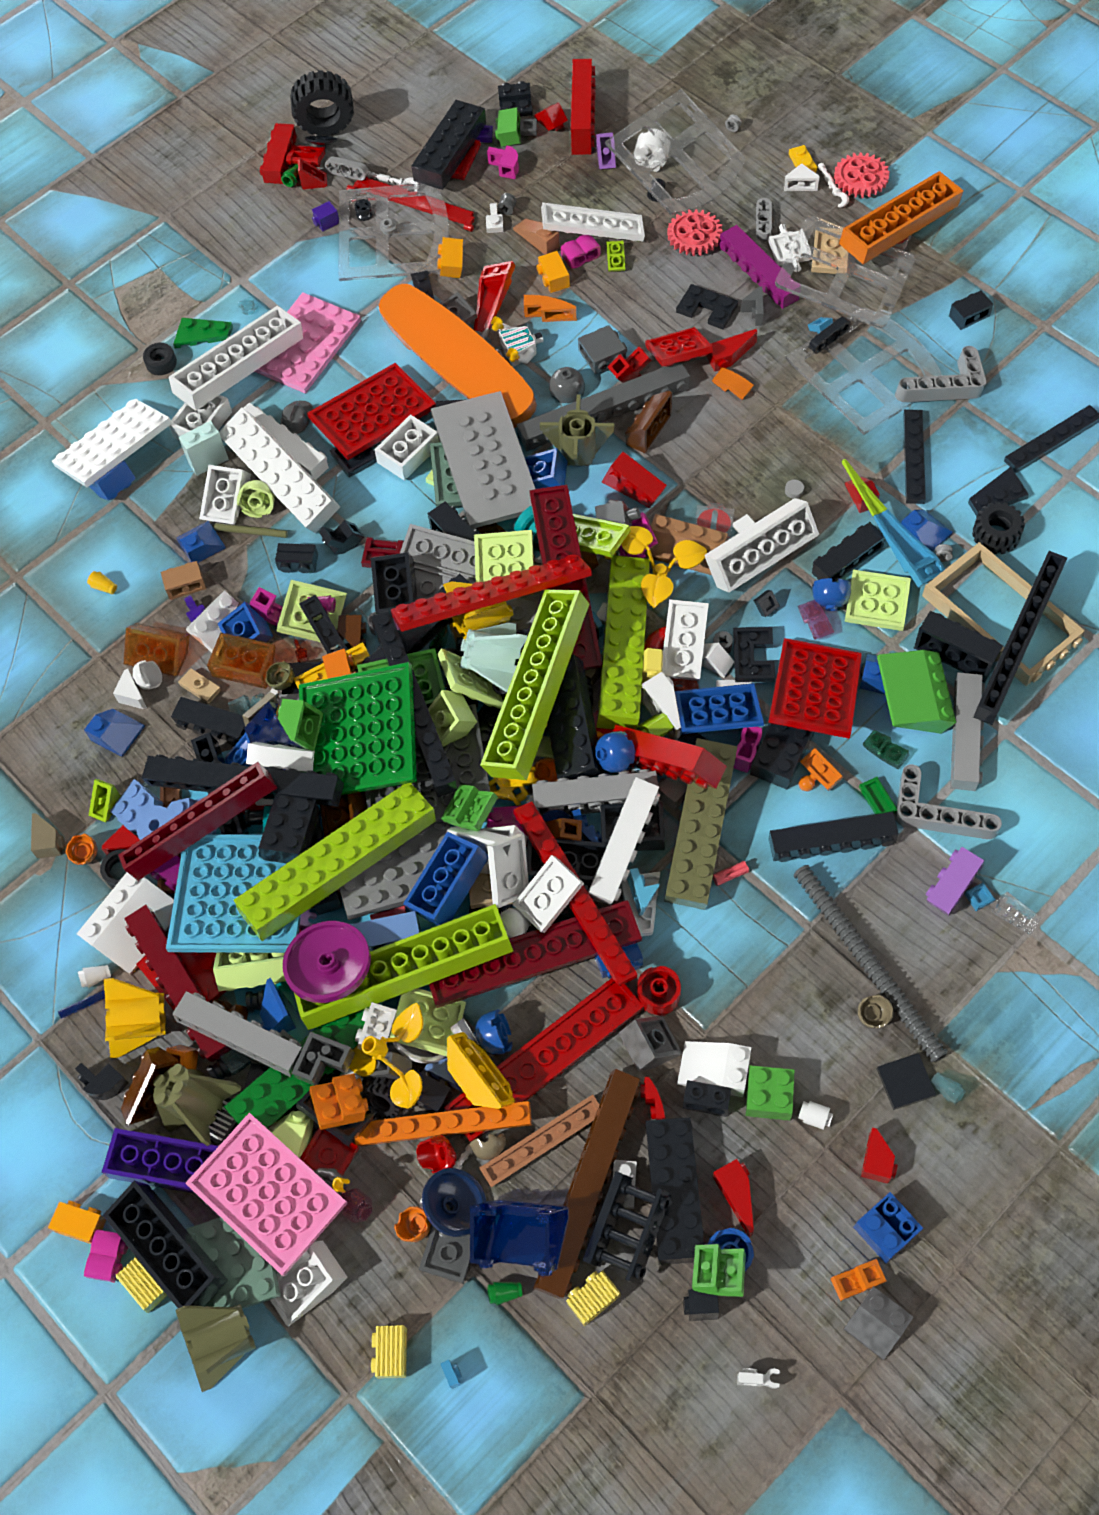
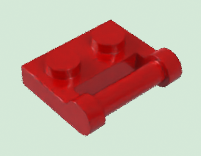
[286,145,326,167]

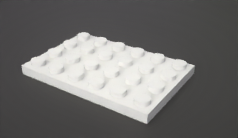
[52,399,172,488]

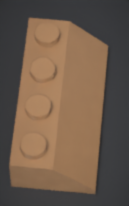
[644,514,728,575]

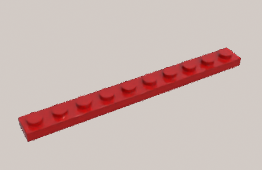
[513,801,638,987]

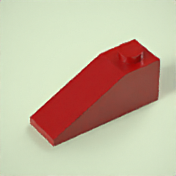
[706,329,758,372]
[713,1159,754,1237]

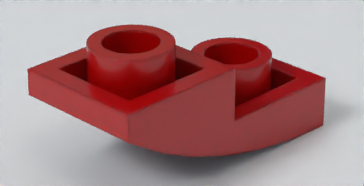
[640,1077,665,1120]

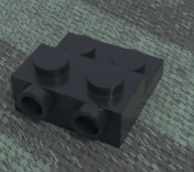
[498,81,533,117]

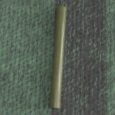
[214,523,288,538]

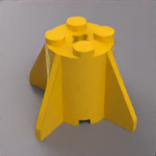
[443,581,514,639]
[104,978,166,1058]

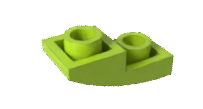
[607,241,625,272]

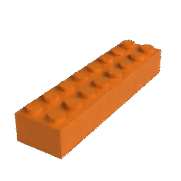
[839,171,964,264]

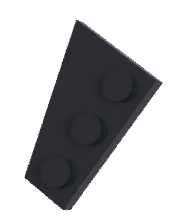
[968,467,1029,517]

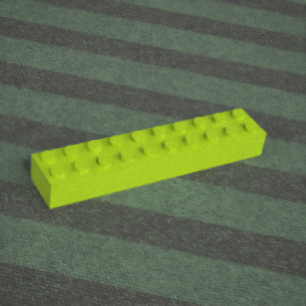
[596,555,650,730]
[480,590,589,780]
[233,783,436,941]
[294,904,513,1030]

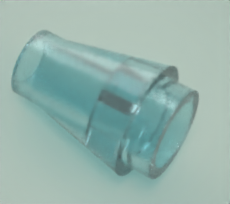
[931,1072,966,1104]

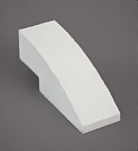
[246,742,315,771]

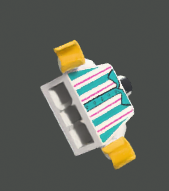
[491,316,543,367]

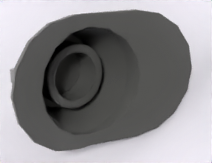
[280,400,313,434]

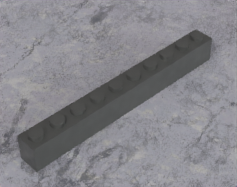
[517,361,690,451]

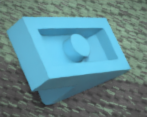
[627,868,660,916]

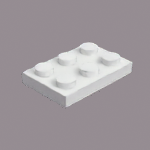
[513,855,584,933]

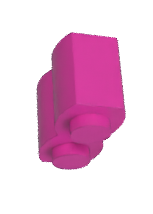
[561,235,601,269]
[734,727,762,773]
[84,1229,128,1283]

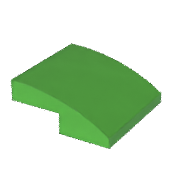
[441,785,498,831]
[692,1244,746,1297]

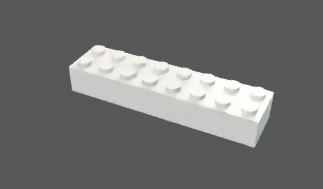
[169,306,303,411]
[219,407,340,534]

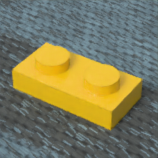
[789,145,817,173]

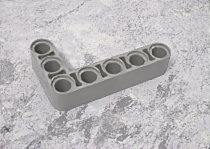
[895,346,986,402]
[896,764,1002,839]

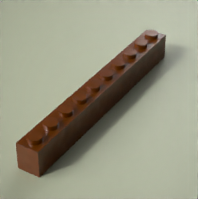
[533,1069,641,1299]

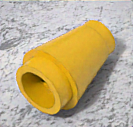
[87,571,117,595]

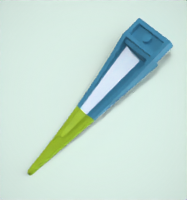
[841,459,945,587]

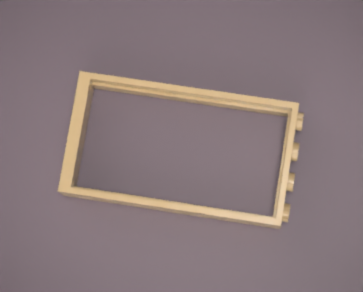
[922,542,1085,686]

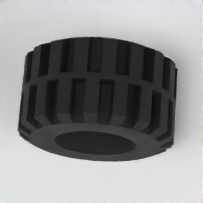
[972,502,1025,554]

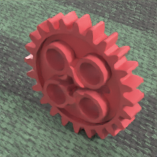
[834,152,890,198]
[667,209,723,256]

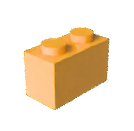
[437,237,463,278]
[536,251,570,293]
[48,1200,106,1244]

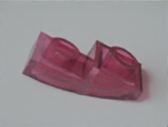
[797,600,834,640]

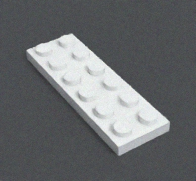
[541,202,645,241]

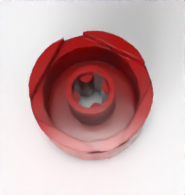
[637,966,681,1016]

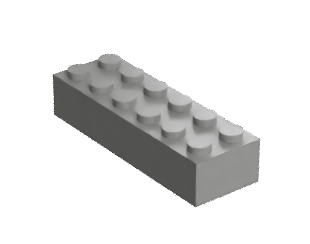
[532,769,659,816]

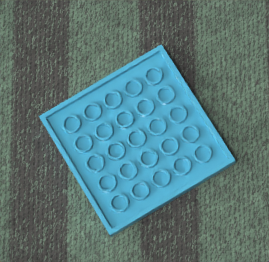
[166,835,301,953]

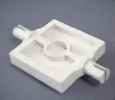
[769,224,811,272]

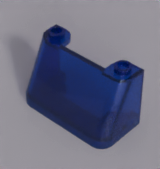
[470,1200,569,1276]

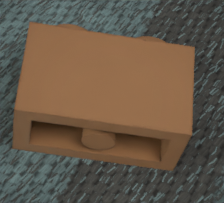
[160,561,206,600]

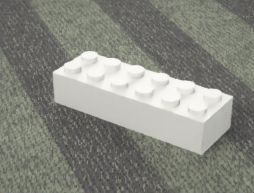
[704,498,819,592]

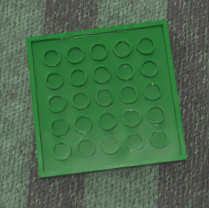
[299,662,417,795]

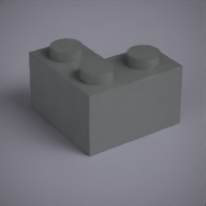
[292,1032,355,1086]
[361,1035,413,1083]

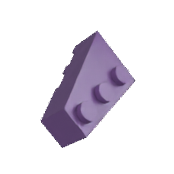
[925,847,984,916]

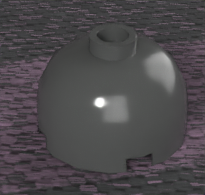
[549,367,585,404]

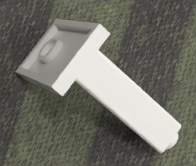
[447,826,529,908]

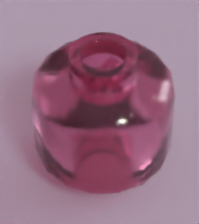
[340,1188,373,1223]

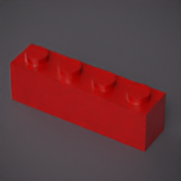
[260,123,297,184]

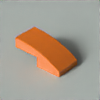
[712,367,753,400]
[831,1259,887,1301]

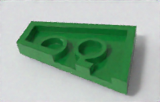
[173,318,233,349]

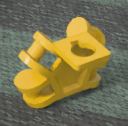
[489,767,537,806]

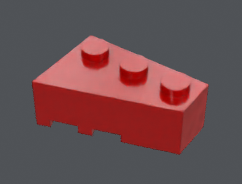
[602,452,667,508]

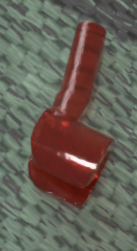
[293,639,309,663]

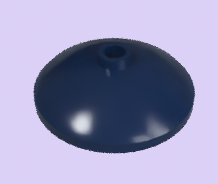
[422,1168,487,1237]

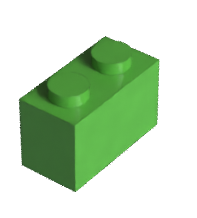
[495,108,521,147]

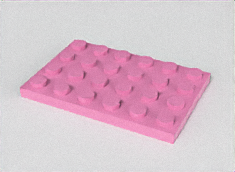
[254,292,361,394]
[186,1113,348,1276]

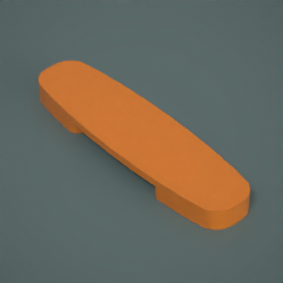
[379,284,537,428]

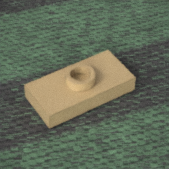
[178,668,221,704]

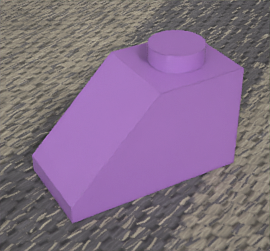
[595,133,616,169]

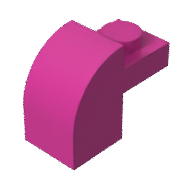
[487,145,519,179]
[250,587,283,626]

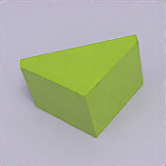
[88,779,121,822]

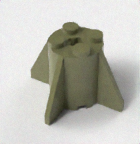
[540,395,614,466]
[153,1064,241,1146]
[175,1304,256,1392]

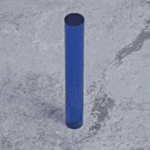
[58,990,105,1019]

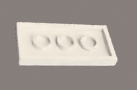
[662,599,709,681]

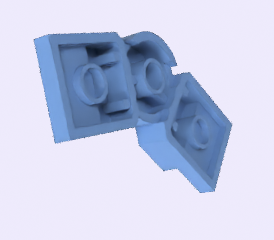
[110,779,216,840]

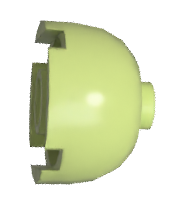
[237,480,275,518]

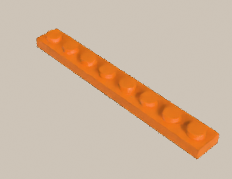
[355,1101,532,1147]

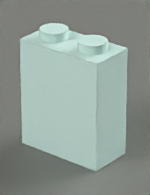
[178,421,229,476]

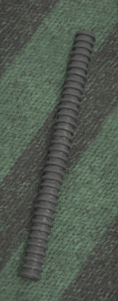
[794,865,948,1063]

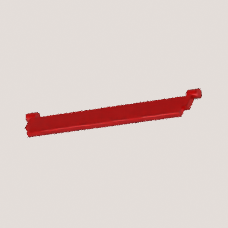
[346,177,475,232]

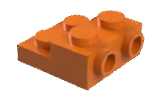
[310,1073,368,1130]

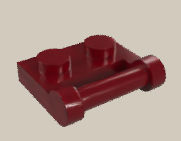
[361,537,404,568]

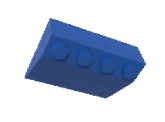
[675,683,764,734]

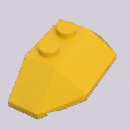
[447,1032,515,1109]

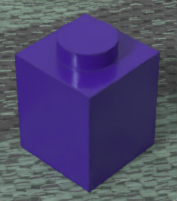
[312,201,340,232]

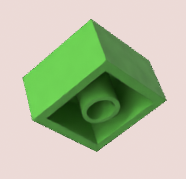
[745,1065,794,1121]

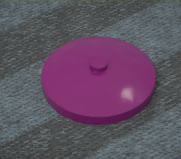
[282,921,371,1003]

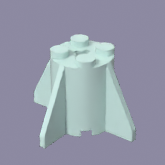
[460,622,527,692]

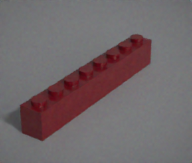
[118,762,277,881]
[124,904,232,1062]

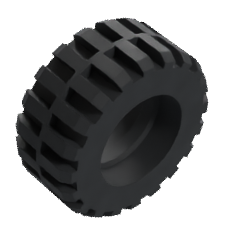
[290,70,354,136]

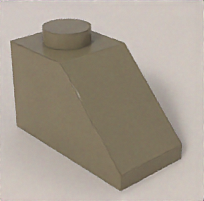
[31,813,65,858]

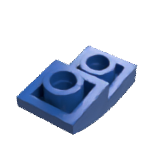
[572,809,602,843]

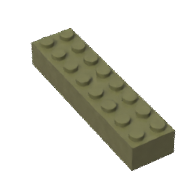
[664,738,738,910]

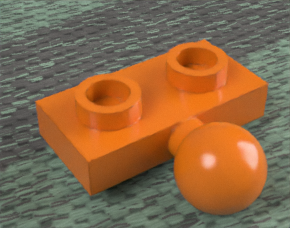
[799,748,844,792]

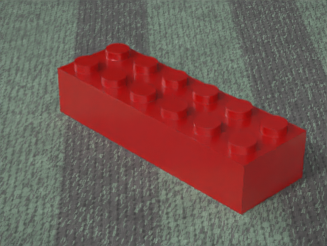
[571,59,596,155]
[613,725,727,789]

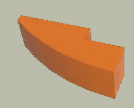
[524,295,577,322]

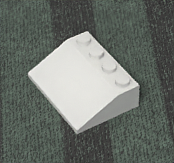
[77,873,174,975]

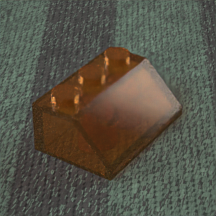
[123,623,190,676]
[207,632,276,689]

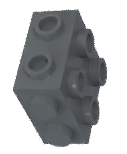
[578,325,628,374]

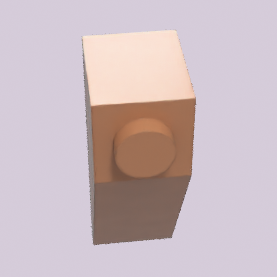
[513,219,560,254]

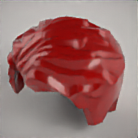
[416,1135,456,1173]

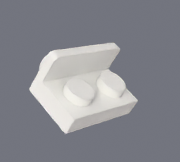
[355,1002,397,1050]

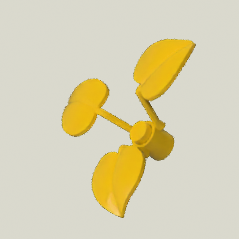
[621,526,707,608]
[349,1003,423,1109]

